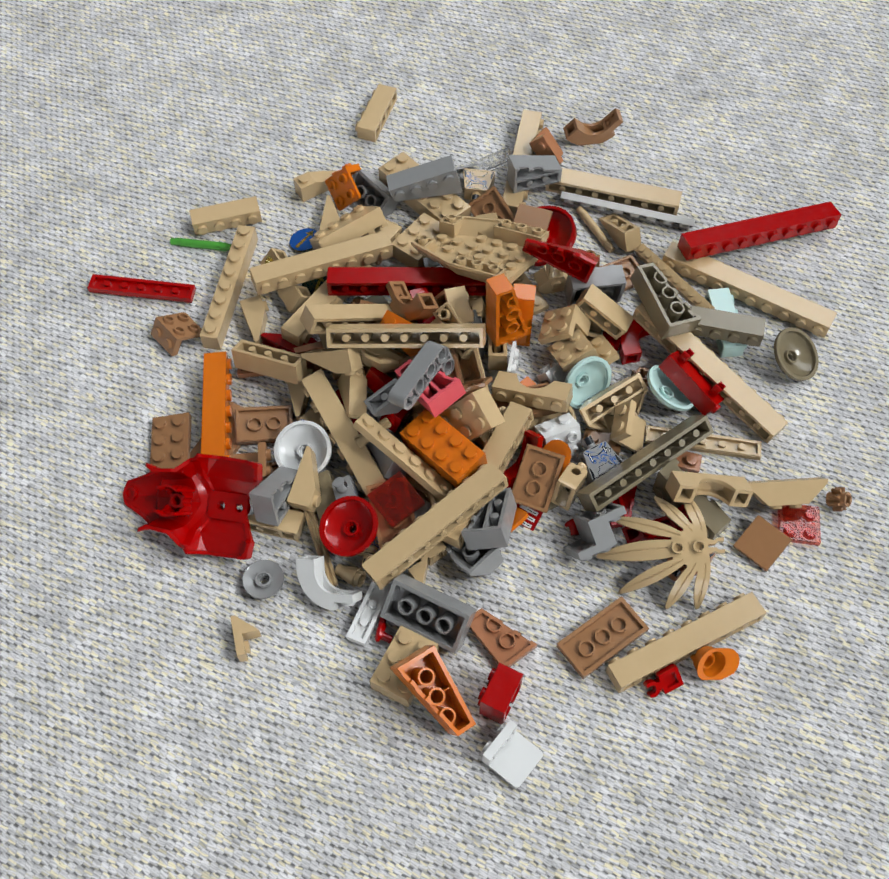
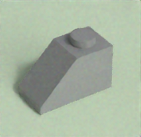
[364,378,402,417]

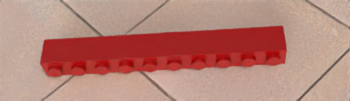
[677,201,842,261]
[327,267,486,296]

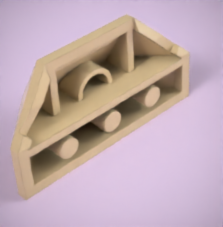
[359,348,409,373]
[579,373,648,433]
[747,477,828,509]

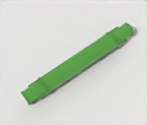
[170,238,231,251]

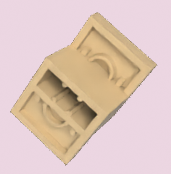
[538,304,592,345]
[548,329,620,372]

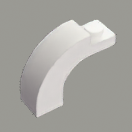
[296,555,362,611]

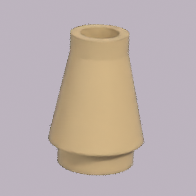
[334,563,366,587]

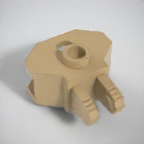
[533,264,568,294]

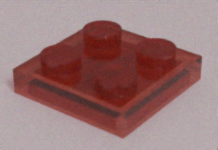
[367,471,425,529]
[778,505,821,546]

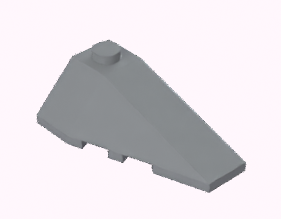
[442,541,504,576]

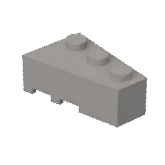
[507,155,562,193]
[249,466,298,526]
[461,488,517,550]

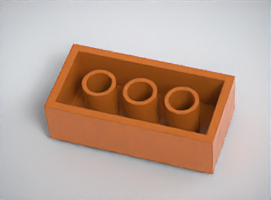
[400,408,487,488]

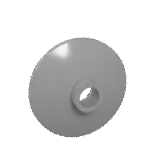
[243,560,284,599]

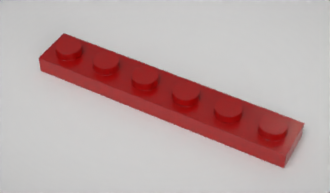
[88,274,196,303]

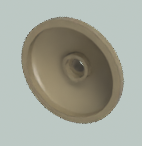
[774,327,819,381]

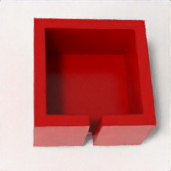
[477,662,524,725]

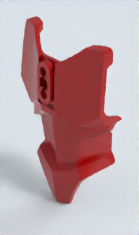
[123,453,263,560]

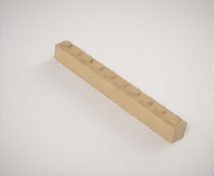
[635,243,715,309]

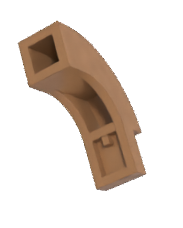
[563,108,623,146]
[386,281,439,321]

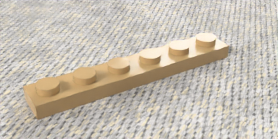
[352,412,456,501]

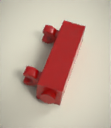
[659,348,726,415]

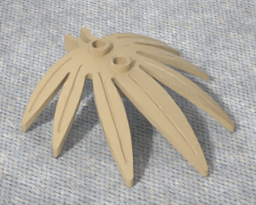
[596,497,725,610]

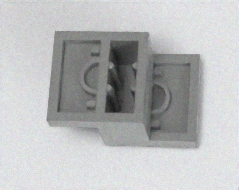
[563,502,627,561]

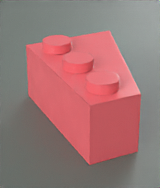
[394,359,466,418]

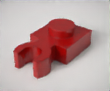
[643,663,684,698]

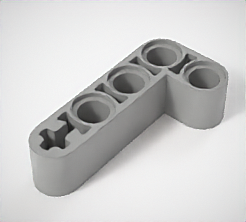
[388,341,455,410]

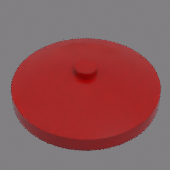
[534,206,577,267]

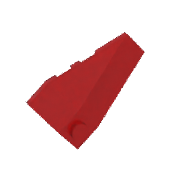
[522,238,600,283]

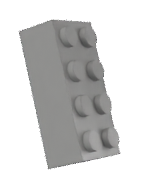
[380,573,477,654]

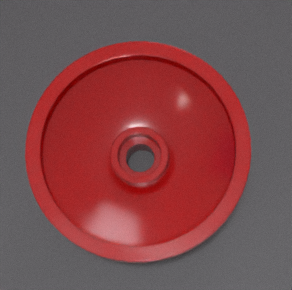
[319,496,378,557]

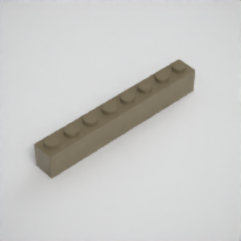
[576,415,714,512]

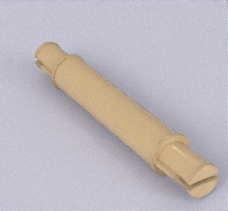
[576,206,615,253]

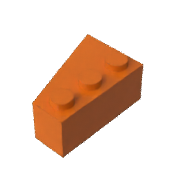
[508,283,536,346]

